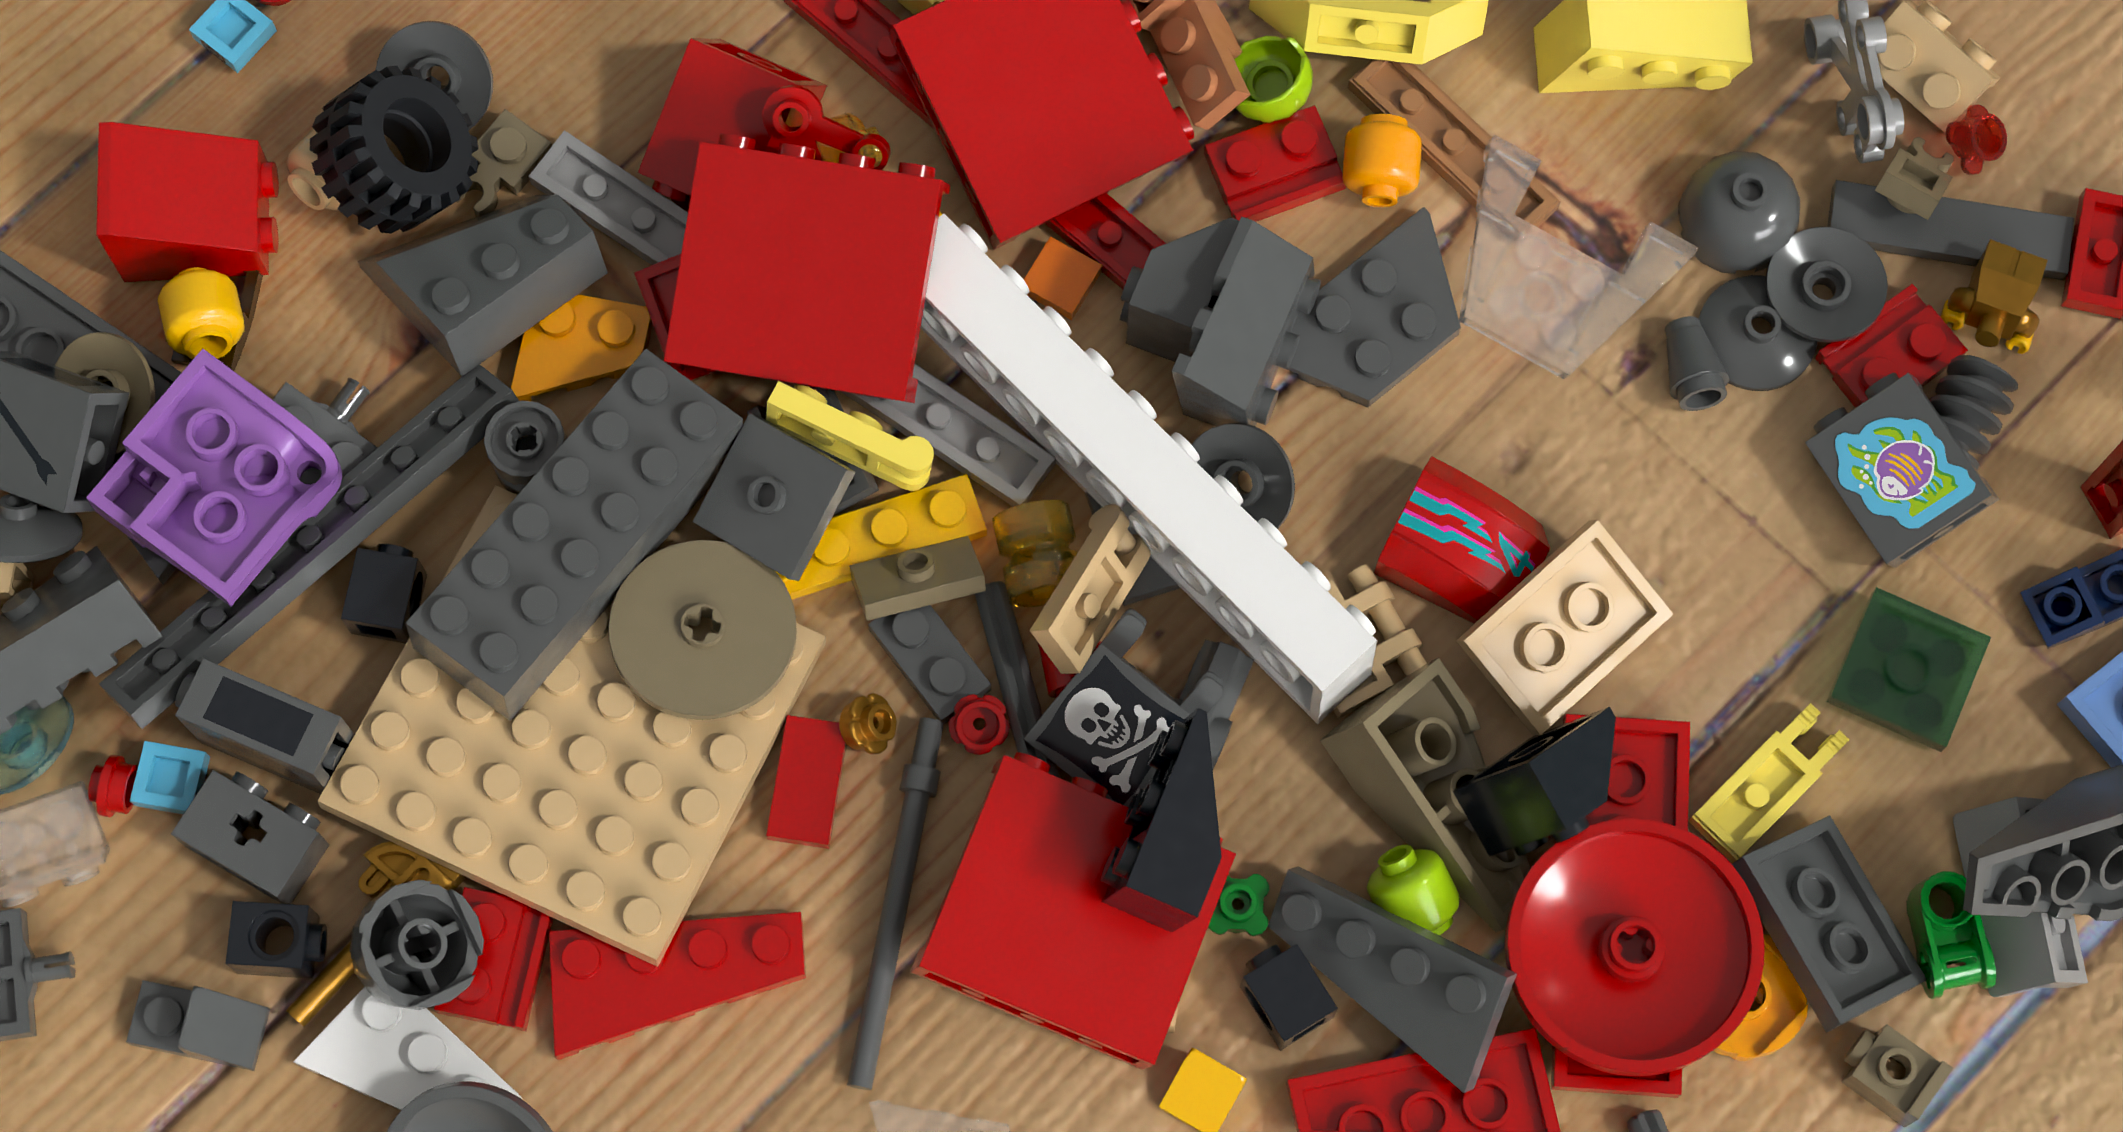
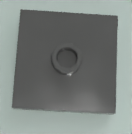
[693,413,856,581]

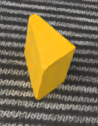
[1159,1047,1247,1132]

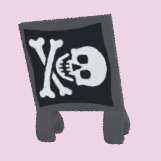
[1024,608,1225,807]

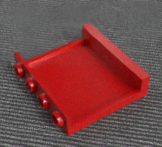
[888,0,1194,250]
[664,134,951,403]
[910,752,1236,1069]

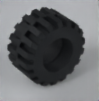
[310,66,479,234]

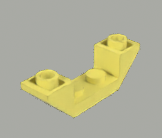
[1249,0,1489,65]

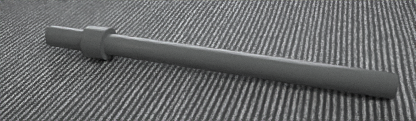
[847,717,944,1090]

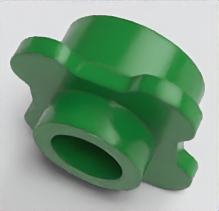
[1208,874,1270,936]

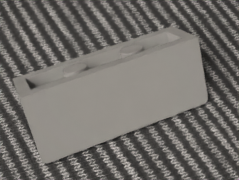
[1953,797,2088,997]

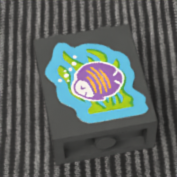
[1805,373,2000,568]

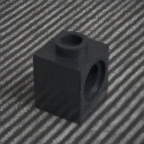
[341,544,427,644]
[225,901,327,979]
[1240,944,1338,1051]

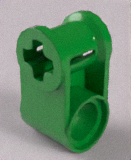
[1906,871,1996,999]

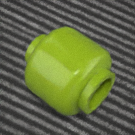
[1367,845,1460,935]

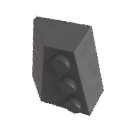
[358,195,608,377]
[1172,217,1321,427]

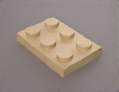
[1456,520,1673,735]

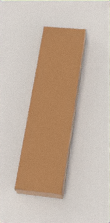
[1347,59,1560,248]

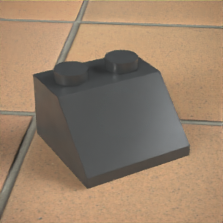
[1120,217,1239,362]

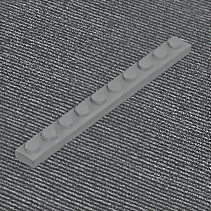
[529,130,1056,512]

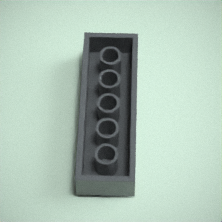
[405,349,743,721]

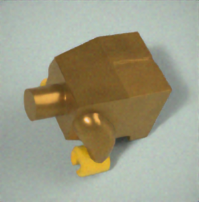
[1940,239,2048,354]

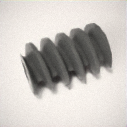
[1929,355,2018,471]

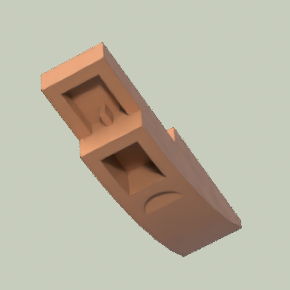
[1129,0,1250,130]

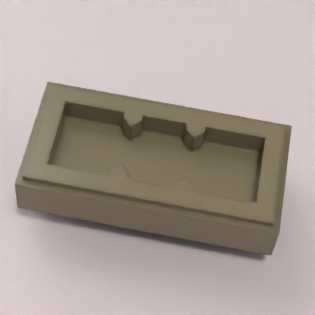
[850,536,986,621]

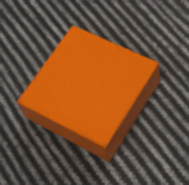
[1023,236,1102,321]

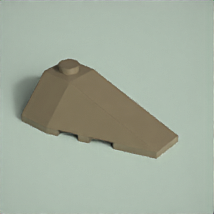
[1320,658,1531,932]

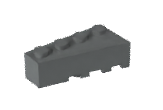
[0,546,163,735]

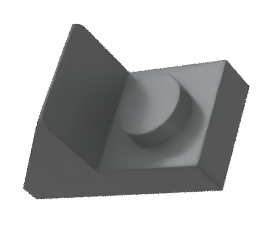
[126,980,270,1071]

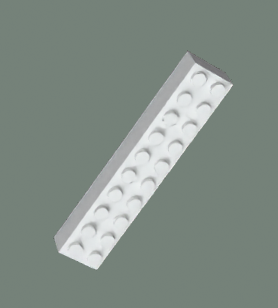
[921,213,1377,724]

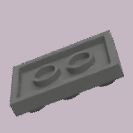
[1732,816,1927,1033]

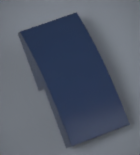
[2020,549,2123,649]

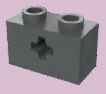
[171,770,330,904]

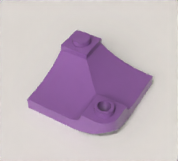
[86,349,342,606]

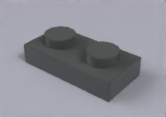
[868,605,991,724]

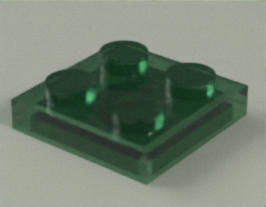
[1826,587,1991,752]

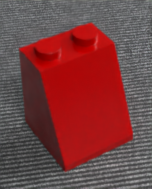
[638,38,827,202]
[96,122,279,282]

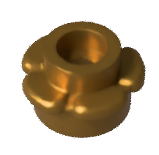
[839,693,897,754]

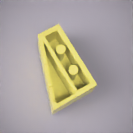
[1533,0,1753,93]

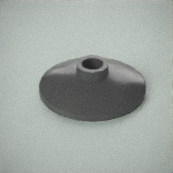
[375,21,493,130]
[1766,227,1888,342]
[1699,275,1818,391]
[1191,423,1295,529]
[0,494,83,563]

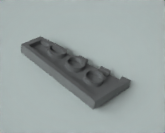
[1268,866,1517,1093]

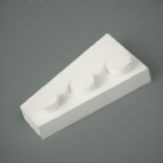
[294,987,522,1110]

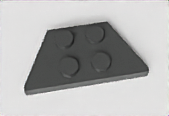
[1288,207,1461,407]

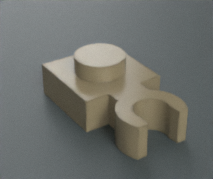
[456,109,552,217]
[1875,137,1954,220]

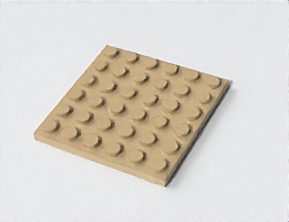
[318,485,826,967]

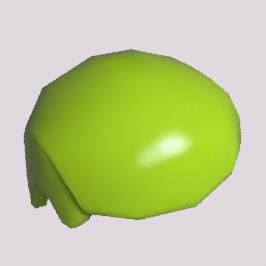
[1234,35,1313,123]

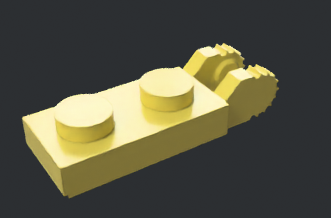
[1689,703,1850,863]

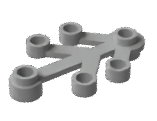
[1804,0,1904,163]

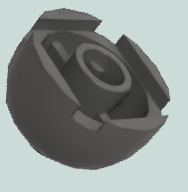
[1678,151,1800,274]
[350,880,484,1010]

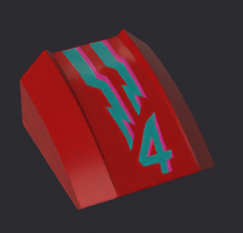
[1374,456,1550,624]

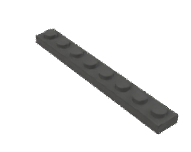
[99,364,519,729]

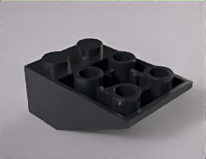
[1100,708,1222,932]

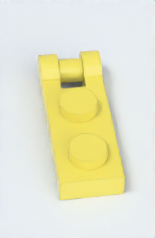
[766,381,934,491]

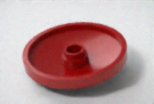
[1505,818,1765,1076]

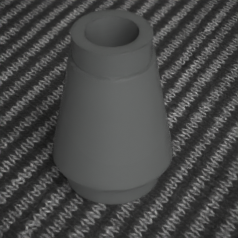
[1665,316,1729,411]

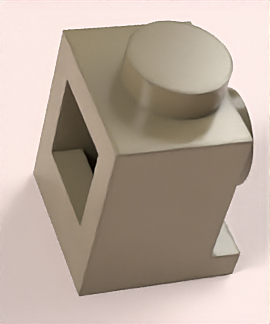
[1842,1024,1953,1127]

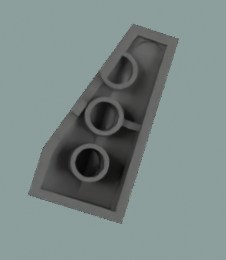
[1963,765,2123,921]

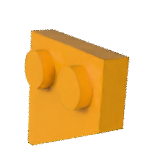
[511,295,653,402]

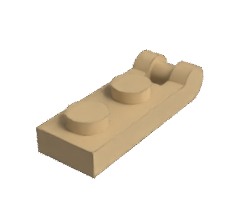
[1030,504,1151,674]

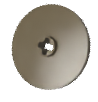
[609,540,797,720]

